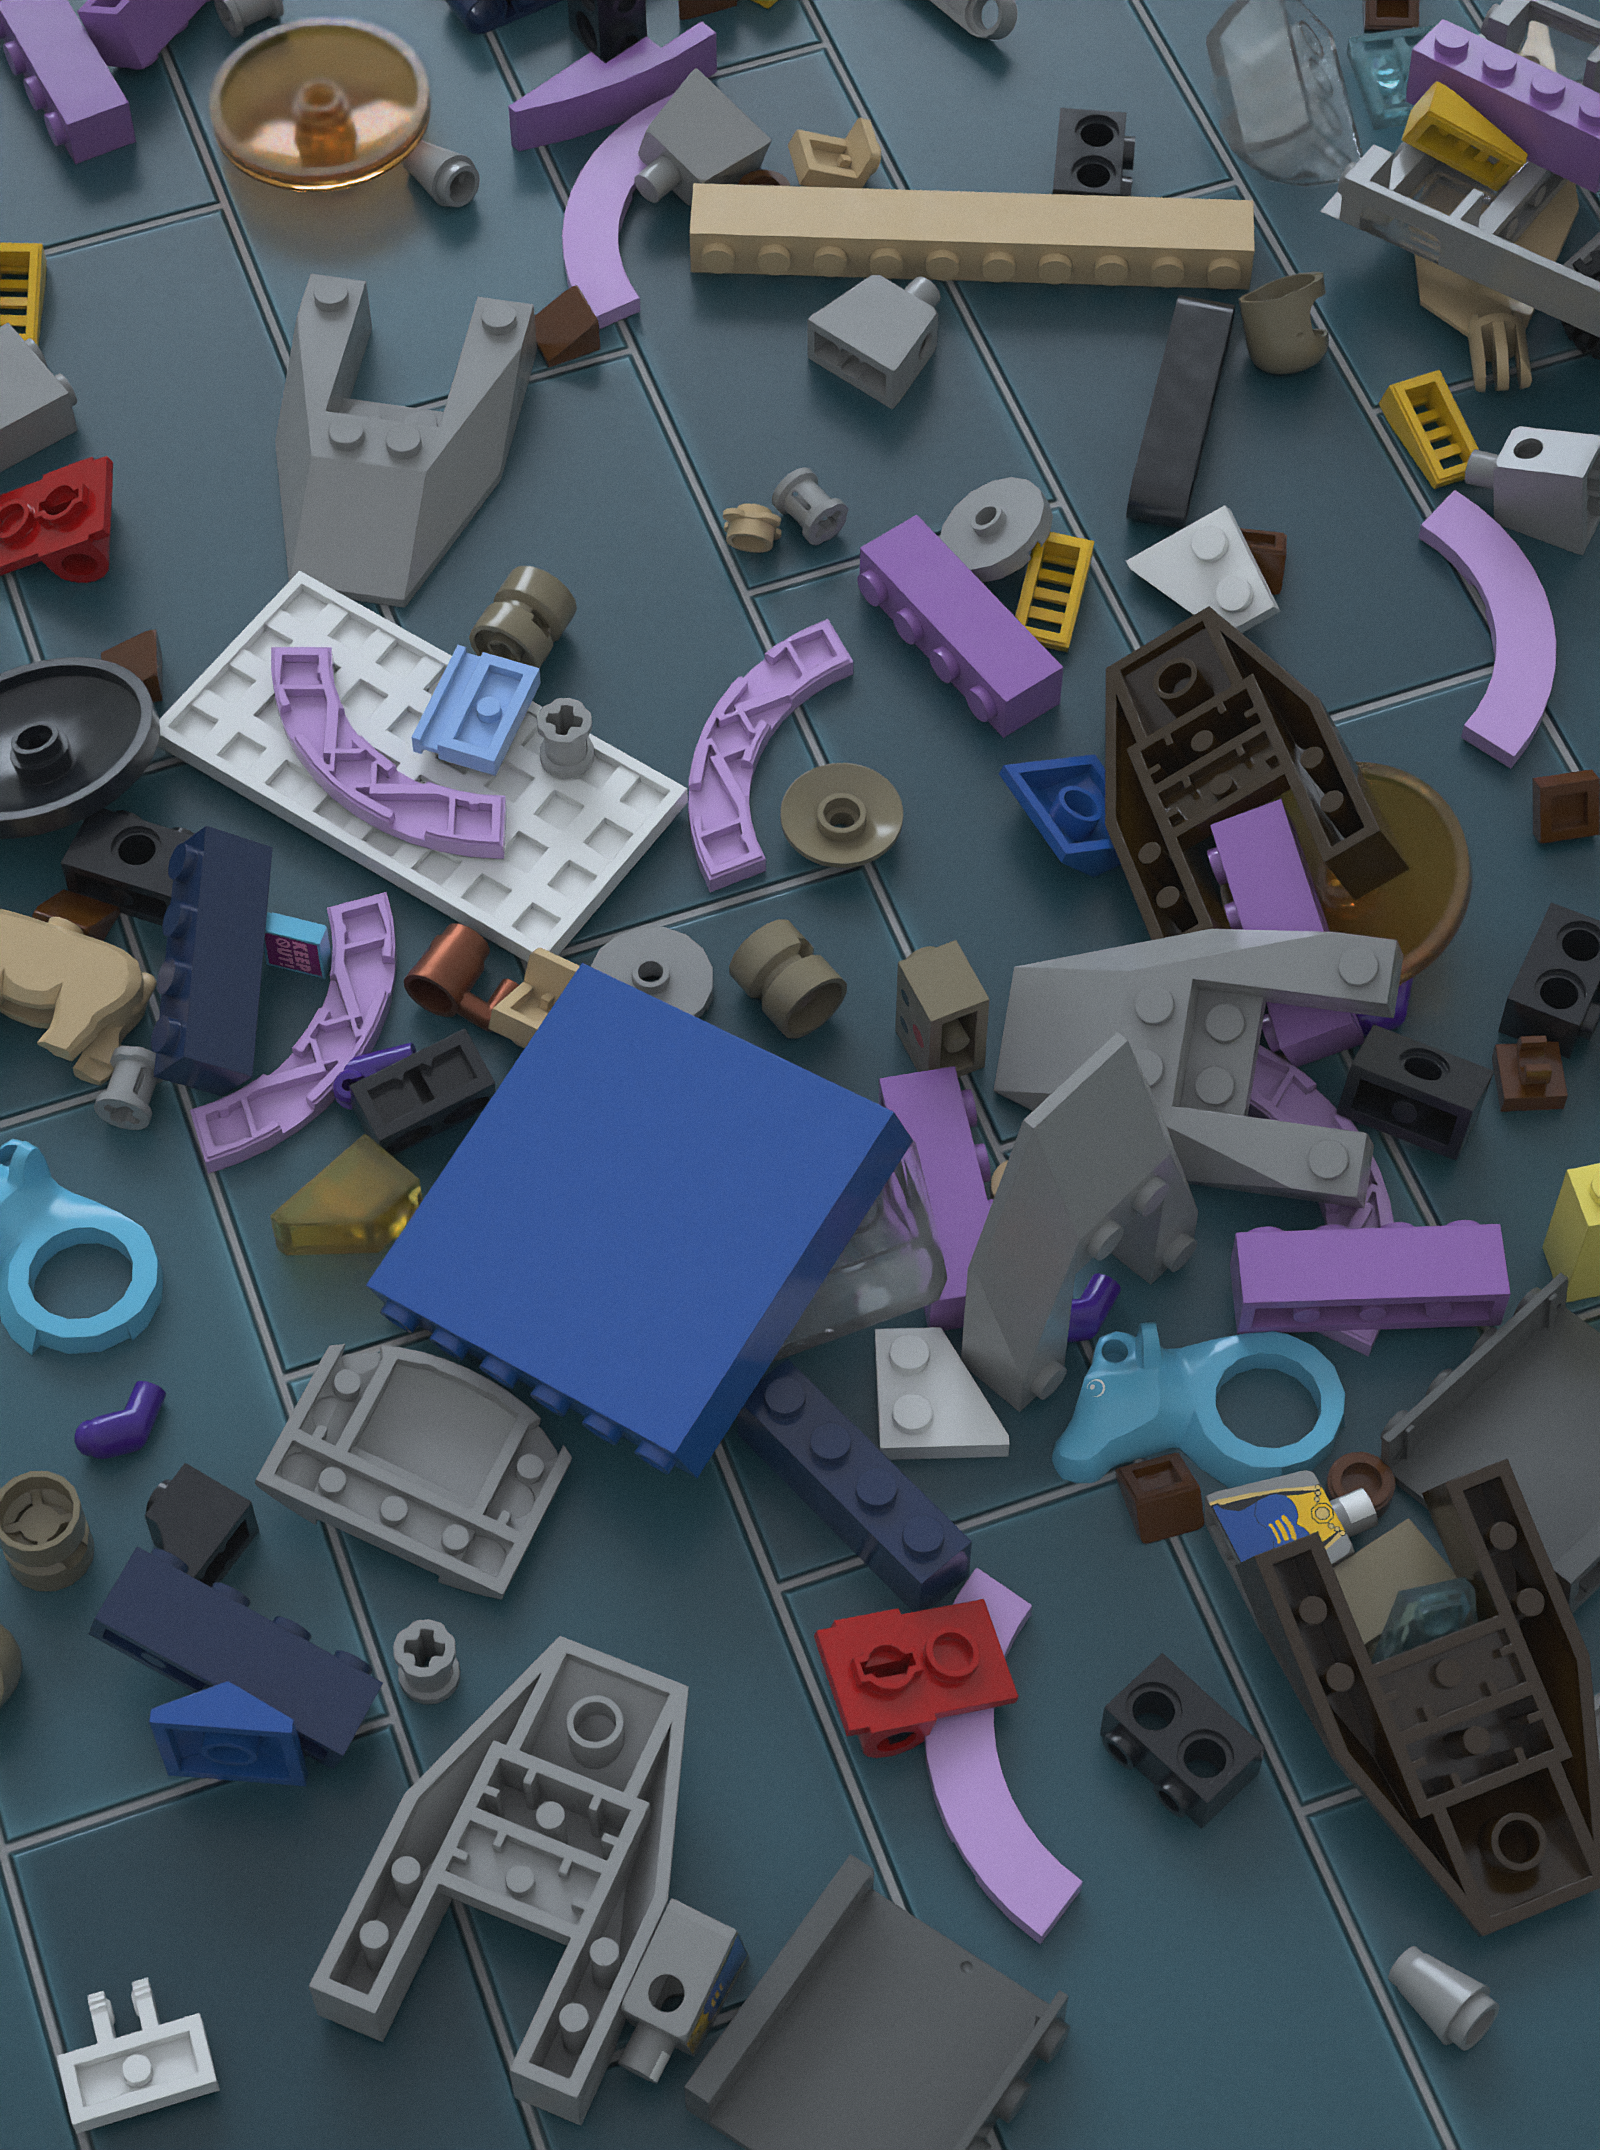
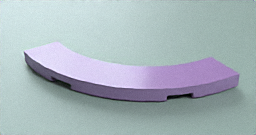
[562,94,673,329]
[1418,490,1556,769]
[688,619,853,892]
[271,647,507,859]
[190,892,397,1174]
[1248,1045,1394,1357]
[924,1567,1083,1944]

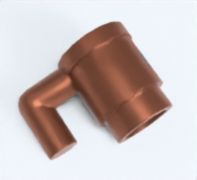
[404,924,519,1032]

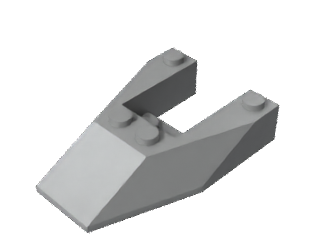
[275,274,537,608]
[993,929,1404,1209]
[961,1032,1198,1412]
[309,1636,689,2125]

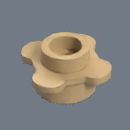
[723,503,782,553]

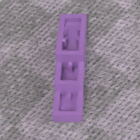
[508,21,717,151]

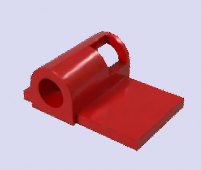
[0,456,113,583]
[814,1599,1019,1758]

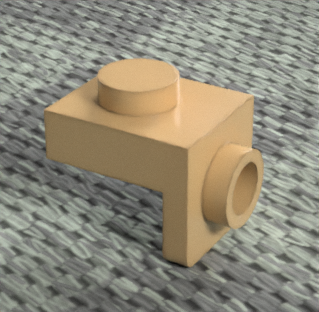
[788,118,881,188]
[488,947,580,1048]

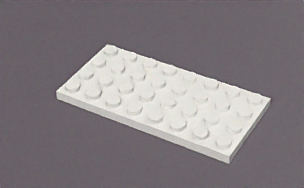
[157,571,688,962]

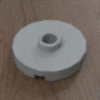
[940,477,1053,582]
[591,927,713,1018]

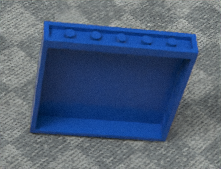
[366,963,913,1478]

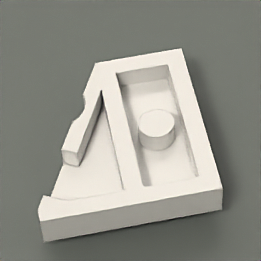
[1126,505,1281,633]
[874,1327,1009,1460]

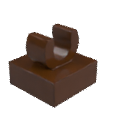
[1532,769,1600,844]
[1492,1036,1568,1112]

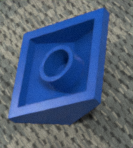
[999,754,1121,877]
[149,1681,308,1786]

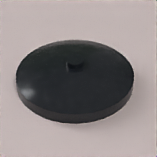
[0,657,160,839]

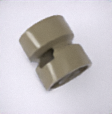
[469,566,577,668]
[729,919,847,1038]
[0,1471,95,1591]

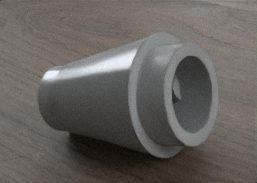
[401,139,480,207]
[1388,1946,1499,2051]

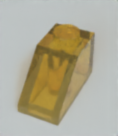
[270,1134,423,1256]

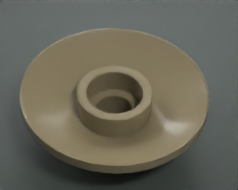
[780,763,903,868]

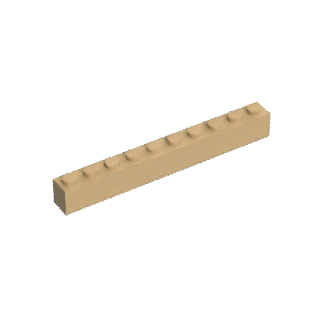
[690,183,1255,289]

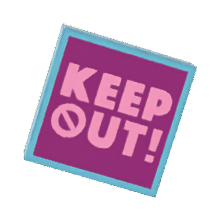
[264,912,332,979]

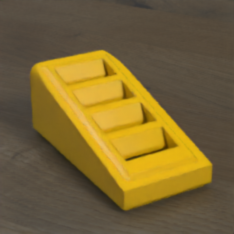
[1402,81,1528,192]
[0,243,47,347]
[1379,369,1479,489]
[1015,532,1094,652]

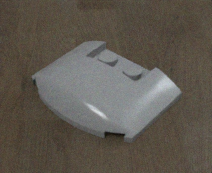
[255,1344,572,1599]

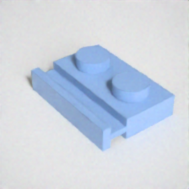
[411,645,541,776]

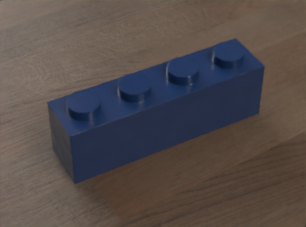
[151,826,273,1096]
[737,1358,972,1612]
[88,1546,383,1769]

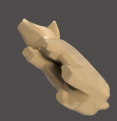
[0,909,157,1086]

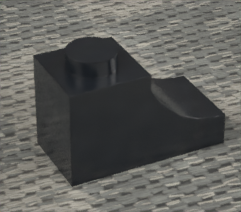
[144,1463,259,1587]

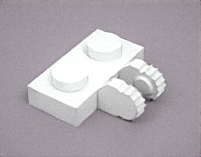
[57,1977,220,2134]

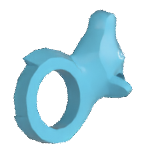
[0,1139,164,1356]
[1052,1322,1345,1488]

